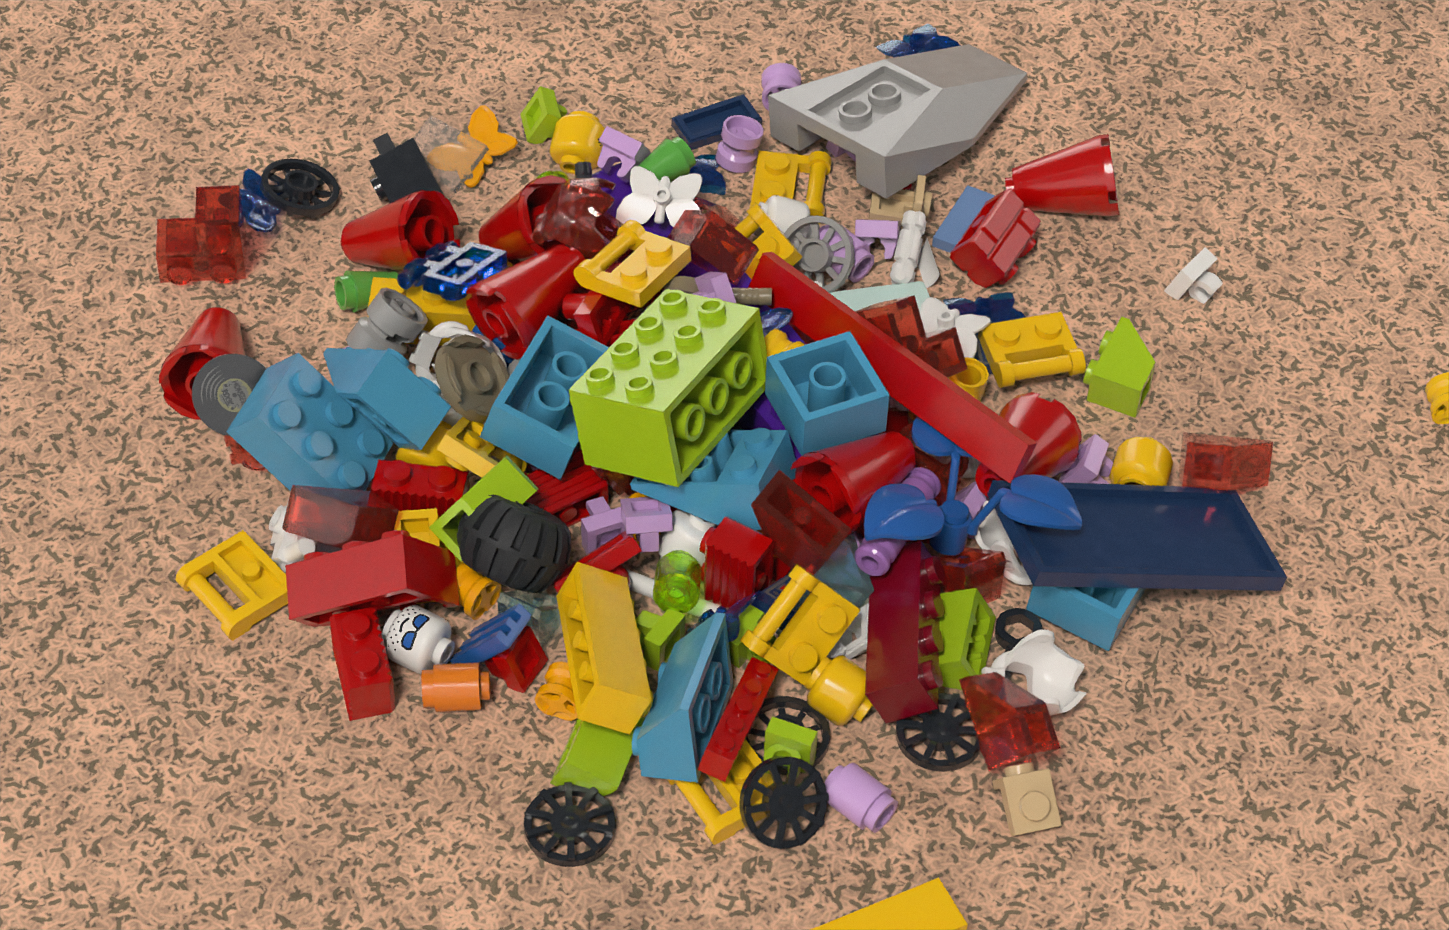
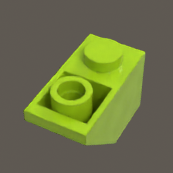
[1083,316,1156,418]
[429,455,538,561]

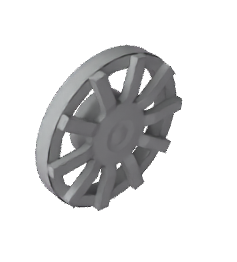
[784,216,855,293]

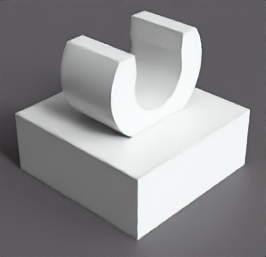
[1164,247,1223,304]

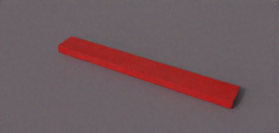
[748,252,1037,484]

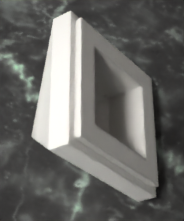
[840,603,869,659]

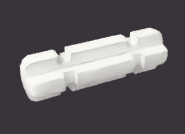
[890,210,927,284]

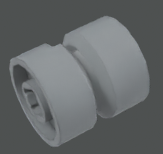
[346,288,428,356]

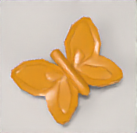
[428,105,518,188]

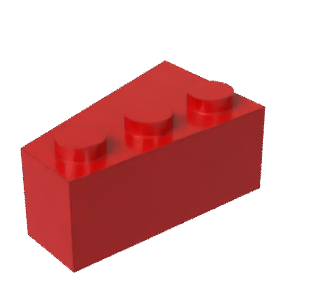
[285,530,459,627]

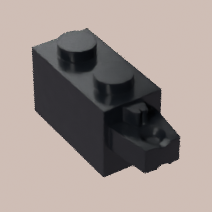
[369,132,444,203]

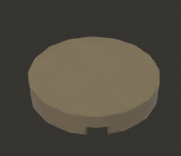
[435,334,509,423]

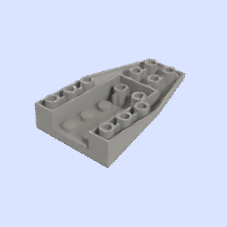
[768,44,1027,199]

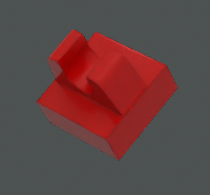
[484,626,548,693]

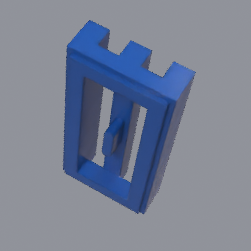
[450,603,531,664]

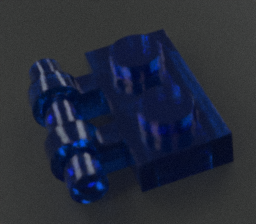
[397,241,507,301]

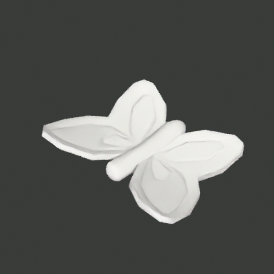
[615,166,703,237]
[896,297,991,360]

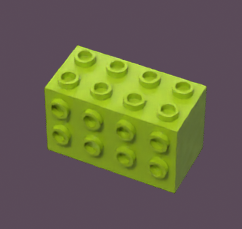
[569,289,767,487]

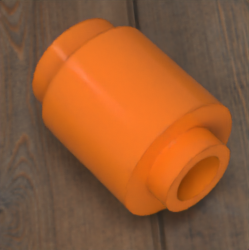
[421,662,491,712]

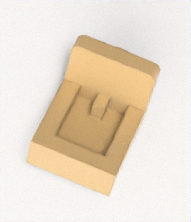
[868,175,932,229]
[992,762,1062,836]

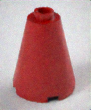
[1005,134,1120,217]
[479,175,588,261]
[341,190,460,276]
[466,244,585,360]
[159,307,245,420]
[975,392,1082,498]
[790,431,916,540]

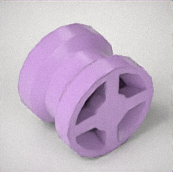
[761,63,801,111]

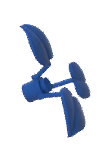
[864,417,1082,555]

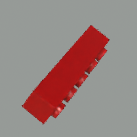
[697,657,779,782]

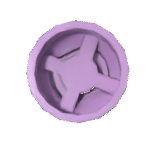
[715,115,764,173]

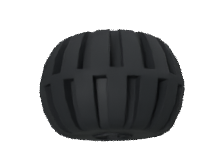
[456,494,572,593]

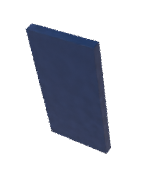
[987,480,1287,591]

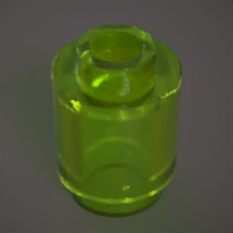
[653,550,702,613]

